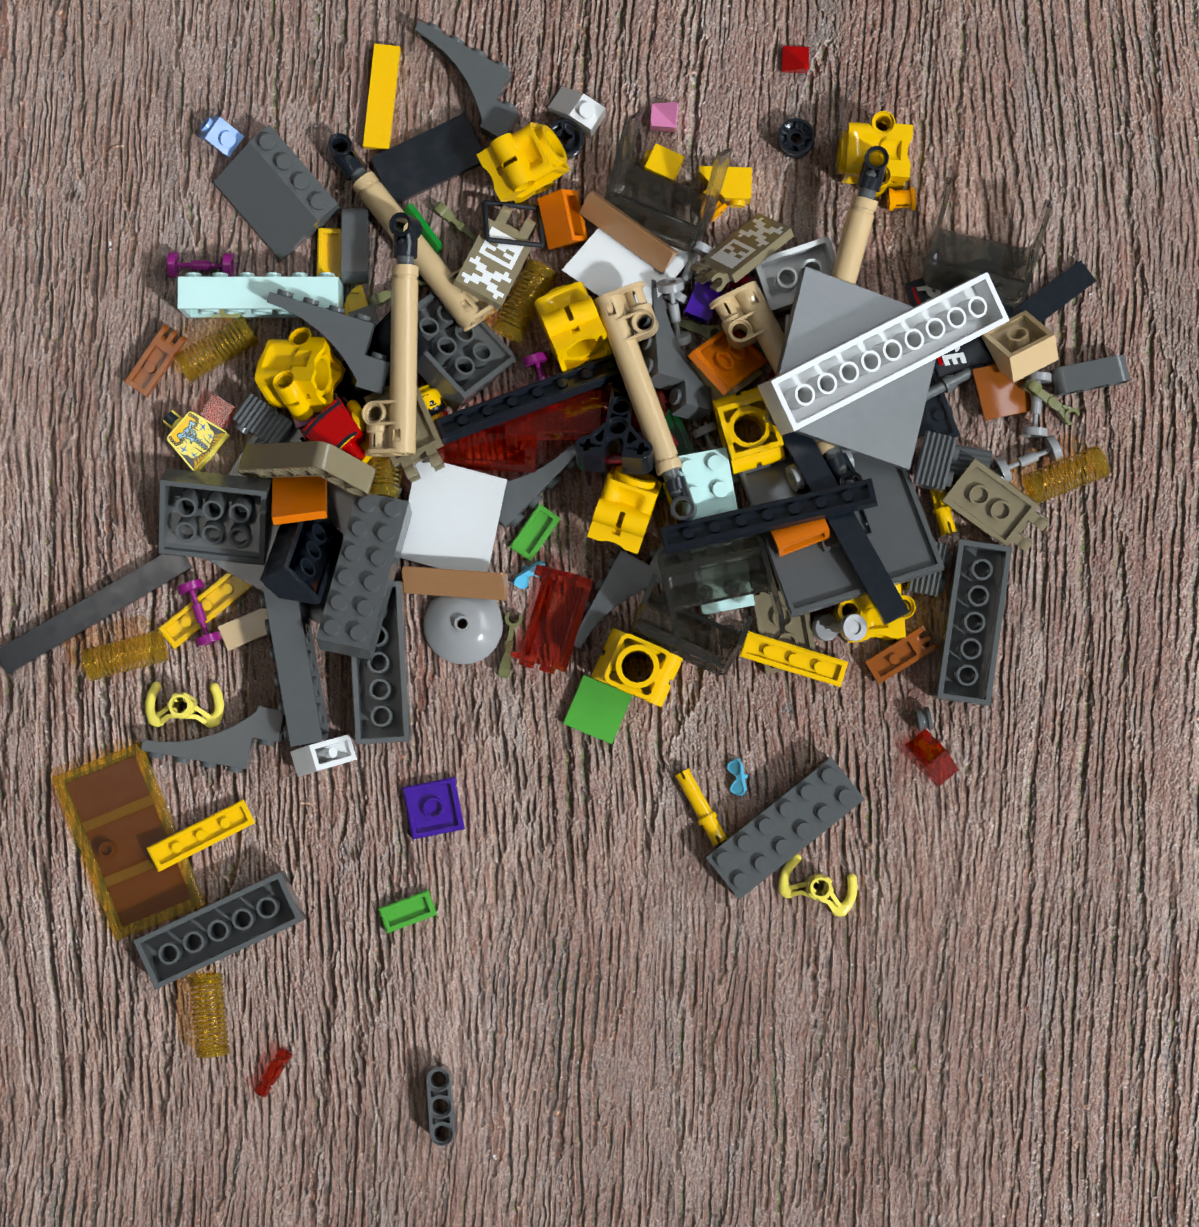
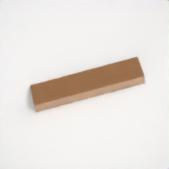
[579,191,678,274]
[402,566,508,601]

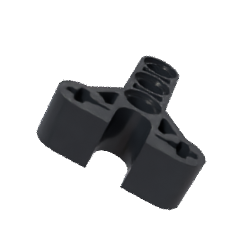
[575,376,654,475]

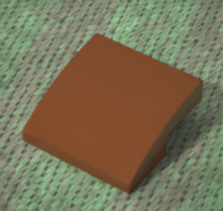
[971,364,1031,422]

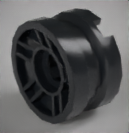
[777,118,815,159]
[549,119,583,160]

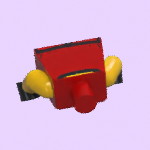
[300,393,366,461]

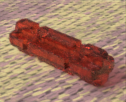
[254,1047,292,1097]

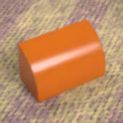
[538,189,588,249]
[769,518,830,557]

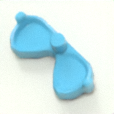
[512,560,546,589]
[727,758,748,796]

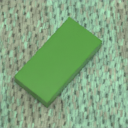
[509,504,561,562]
[378,889,438,933]

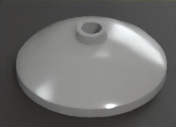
[424,596,503,664]

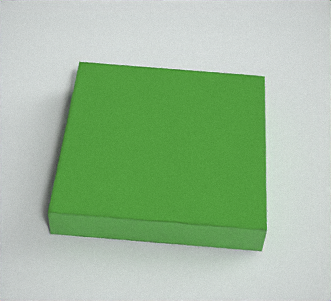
[563,675,633,744]

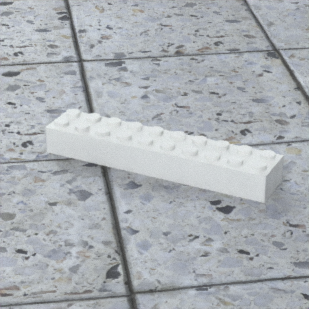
[757,272,1010,436]

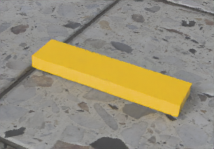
[363,44,401,151]
[158,572,253,649]
[738,630,848,687]
[147,799,255,872]

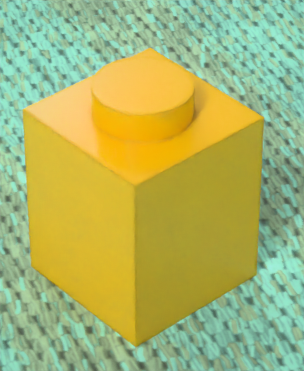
[642,144,684,186]

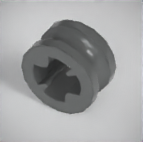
[914,706,933,732]

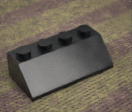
[260,518,343,605]

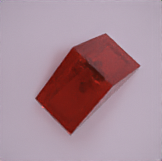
[904,729,959,787]

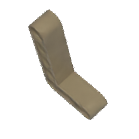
[237,441,376,497]

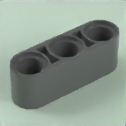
[341,208,370,284]
[1050,355,1130,397]
[426,1064,456,1146]

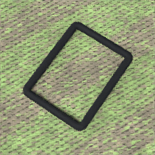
[482,200,545,248]

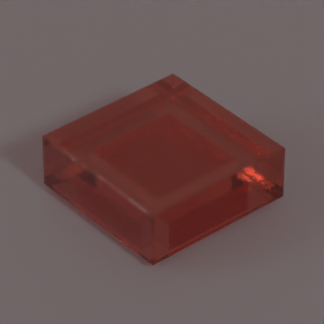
[199,393,236,430]

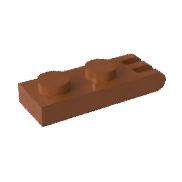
[124,324,187,398]
[864,625,939,685]

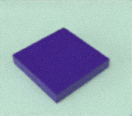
[403,777,465,839]

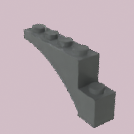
[415,21,519,140]
[639,279,713,422]
[267,289,390,394]
[499,444,577,529]
[569,542,690,650]
[141,706,286,773]

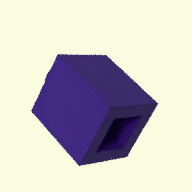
[684,282,721,325]

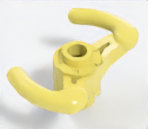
[145,681,224,728]
[778,854,858,917]

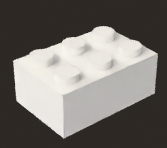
[752,236,836,314]

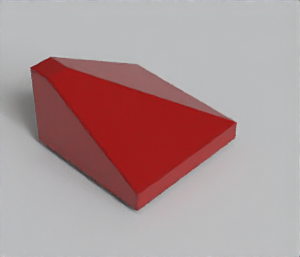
[781,46,809,74]

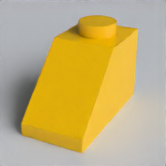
[698,166,752,208]

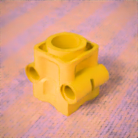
[837,111,914,199]
[476,122,569,204]
[534,282,612,372]
[255,327,346,421]
[712,387,785,474]
[587,465,662,554]
[833,584,916,643]
[591,628,683,708]

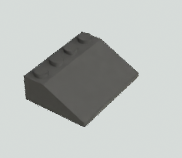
[214,125,341,261]
[417,292,518,412]
[159,468,272,565]

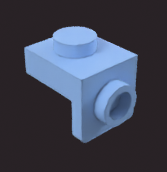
[198,116,244,157]

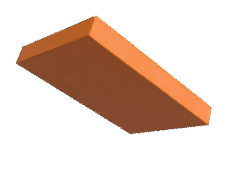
[688,329,768,396]
[272,476,327,525]

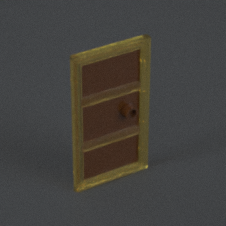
[52,742,206,941]

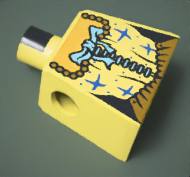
[163,410,230,472]

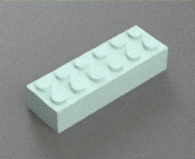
[178,272,344,318]
[678,447,755,615]

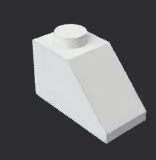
[548,86,606,137]
[290,734,357,777]

